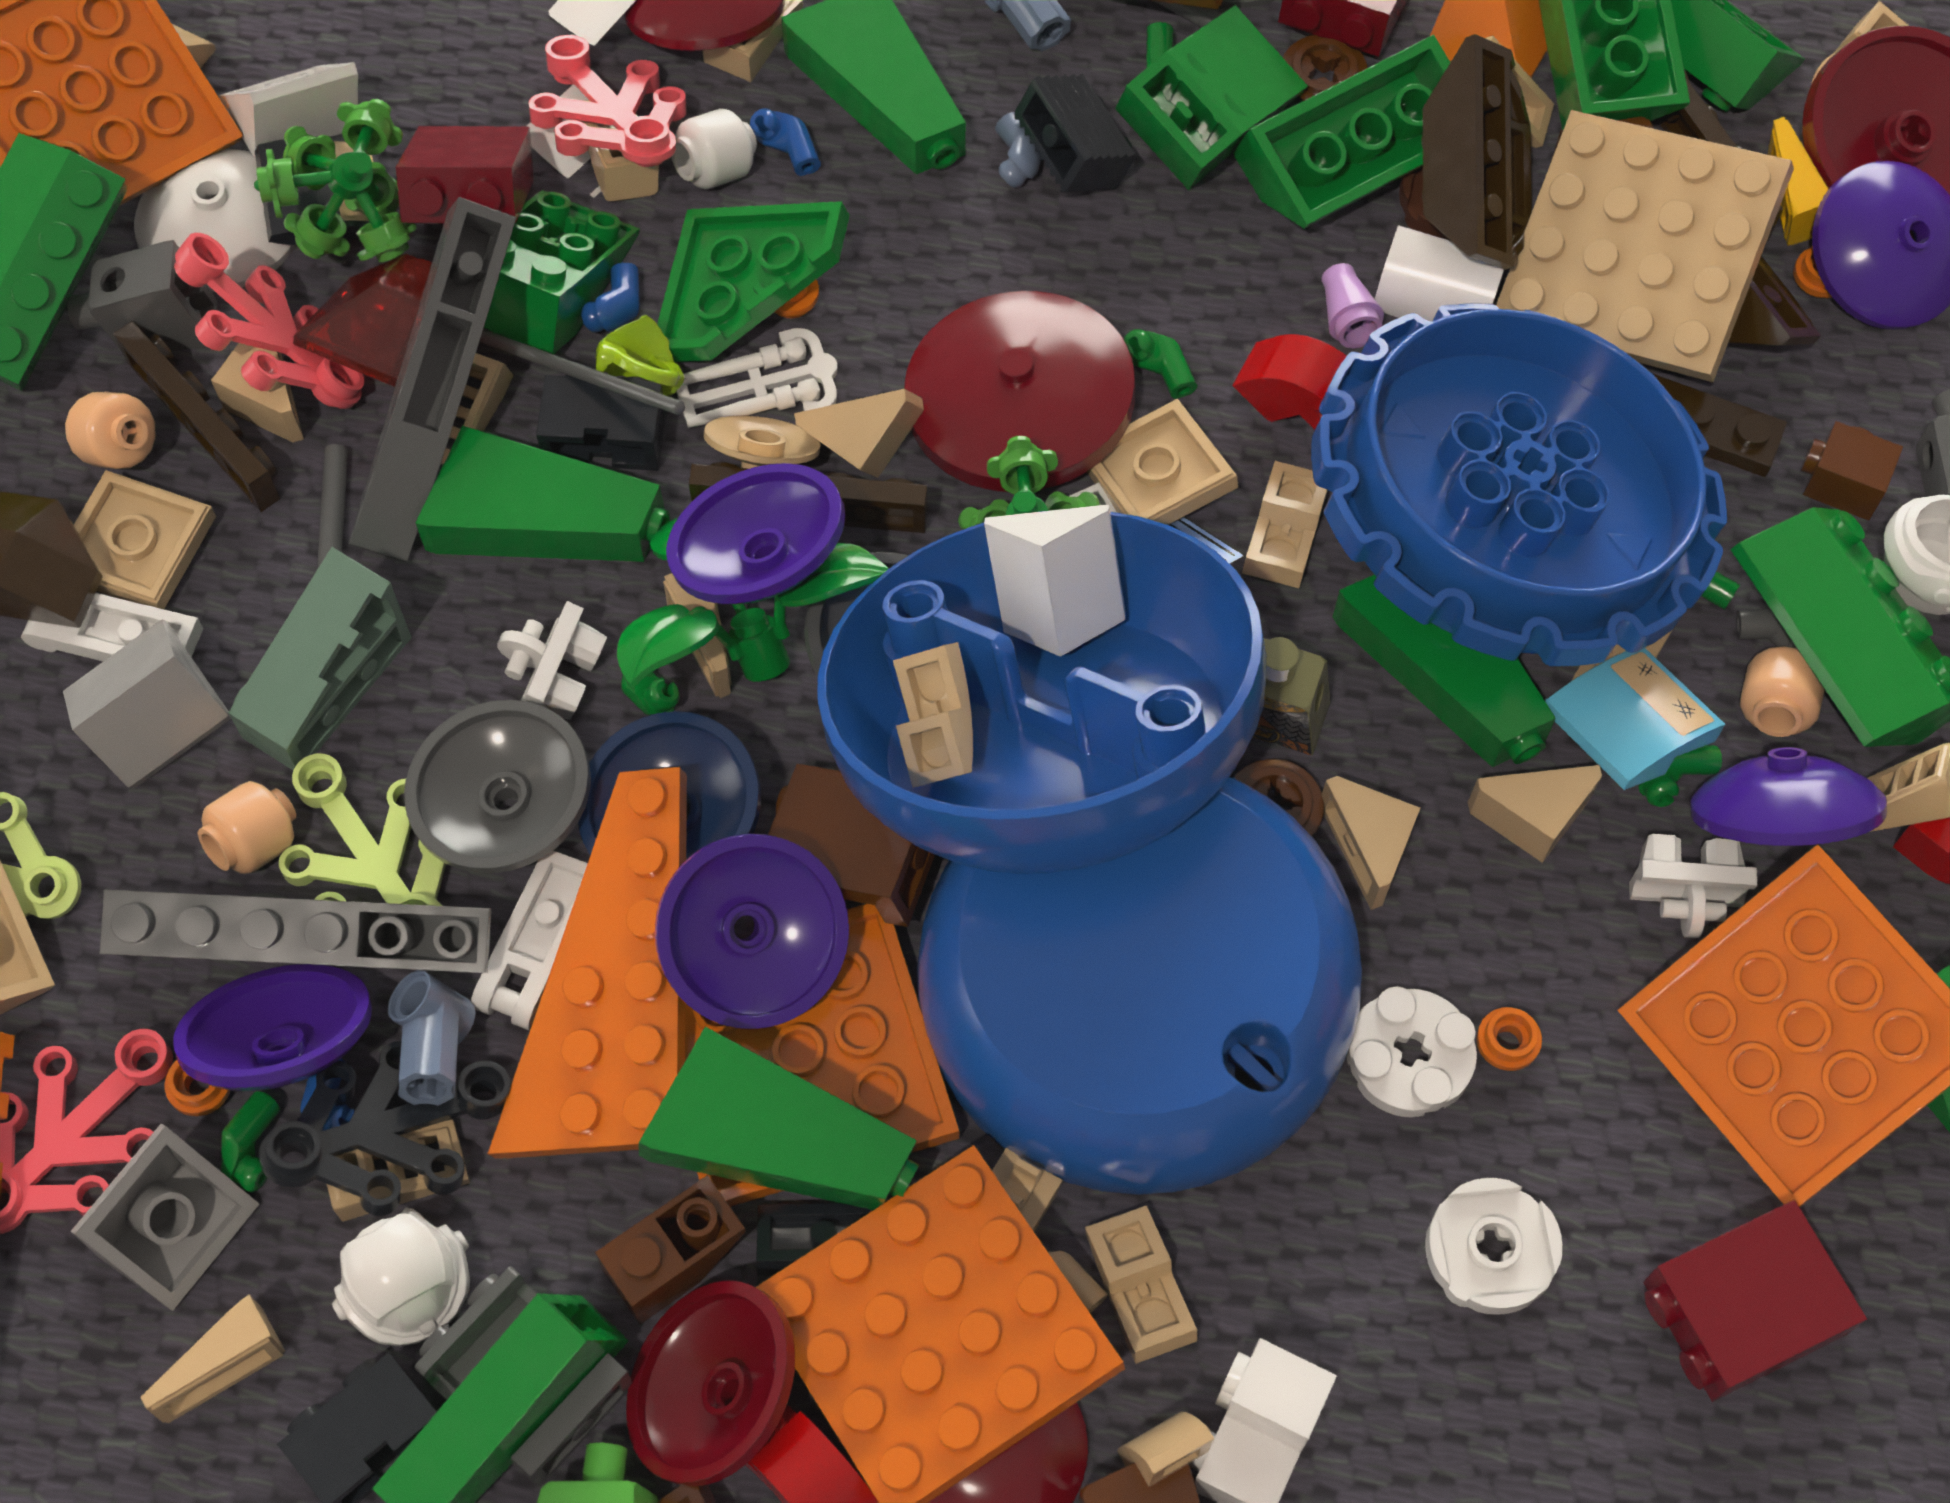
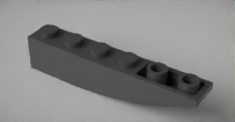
[348,197,516,562]
[99,889,492,973]

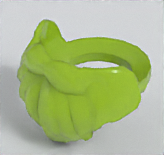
[595,315,685,396]

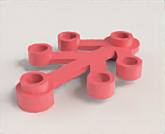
[528,35,687,167]
[174,233,364,409]
[0,1029,173,1234]

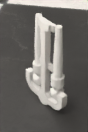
[676,328,838,428]

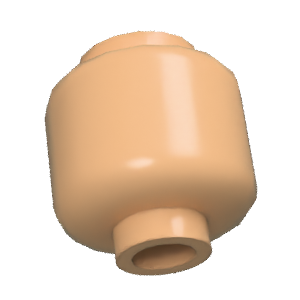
[65,392,156,469]
[1740,646,1825,737]
[198,781,296,874]

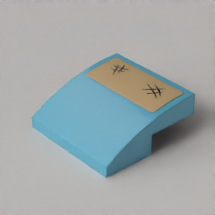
[1545,648,1725,790]

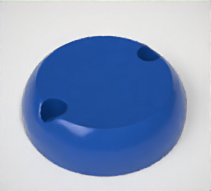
[817,511,1267,874]
[917,777,1362,1195]

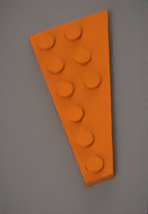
[488,767,687,1159]

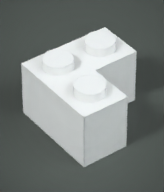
[1189,1338,1337,1503]

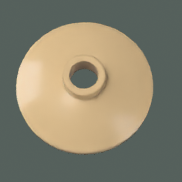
[704,416,821,469]

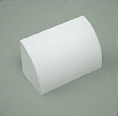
[1375,225,1504,322]

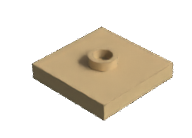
[1087,399,1238,525]
[74,470,216,609]

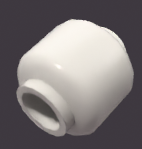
[671,109,757,190]

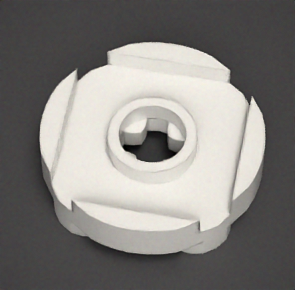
[1346,986,1477,1118]
[1425,1178,1562,1315]

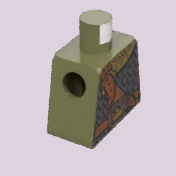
[1253,637,1331,756]

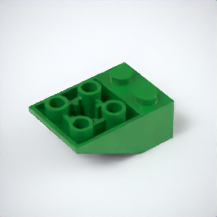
[1115,5,1308,191]
[484,190,640,354]

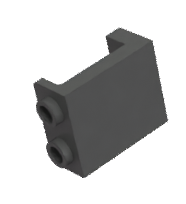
[414,1266,633,1488]

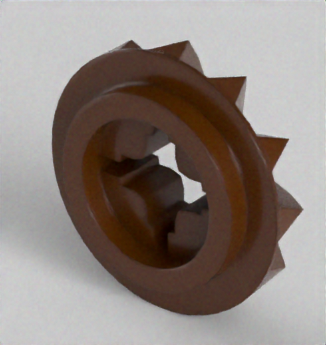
[1283,35,1367,101]
[1234,759,1324,836]

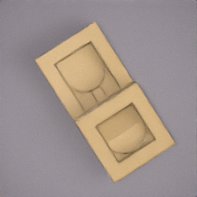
[1242,461,1328,589]
[893,642,973,788]
[1085,1205,1197,1364]
[1117,1412,1214,1487]

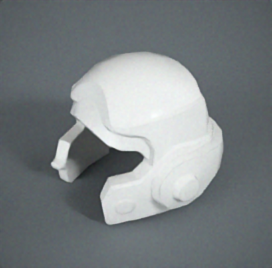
[1884,495,1950,615]
[332,1207,470,1347]

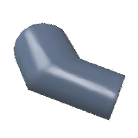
[995,112,1042,188]

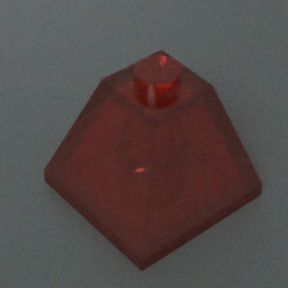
[293,254,432,387]

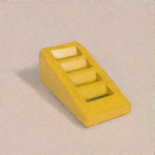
[1768,117,1828,246]

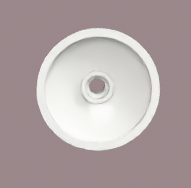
[134,149,296,292]

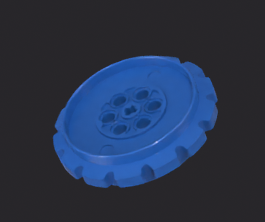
[1311,303,1727,666]

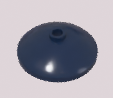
[578,711,761,860]

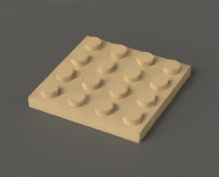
[1496,110,1794,382]

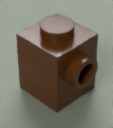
[1800,421,1903,521]

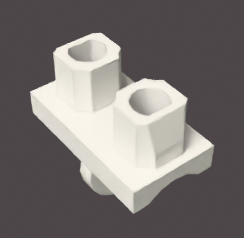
[497,601,607,720]
[1629,834,1757,938]

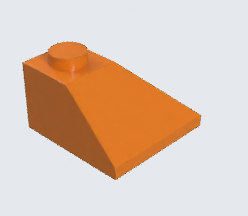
[1430,0,1548,78]

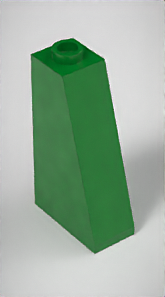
[781,0,966,175]
[415,425,670,562]
[1332,575,1556,767]
[639,1027,919,1210]
[372,1293,629,1503]

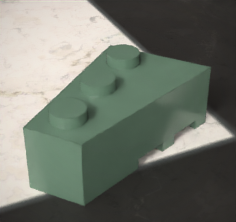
[228,547,412,770]

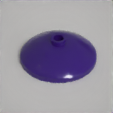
[1812,161,1950,330]
[666,463,845,604]
[1691,747,1887,846]
[655,834,849,1029]
[173,964,372,1091]

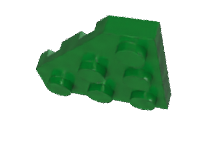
[657,201,850,362]

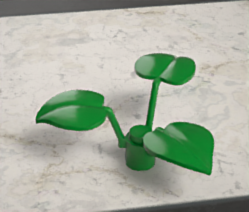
[617,518,888,689]

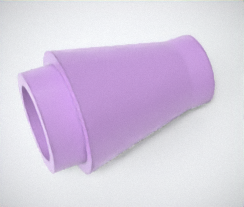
[1322,263,1384,348]

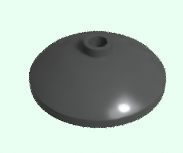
[404,700,591,874]

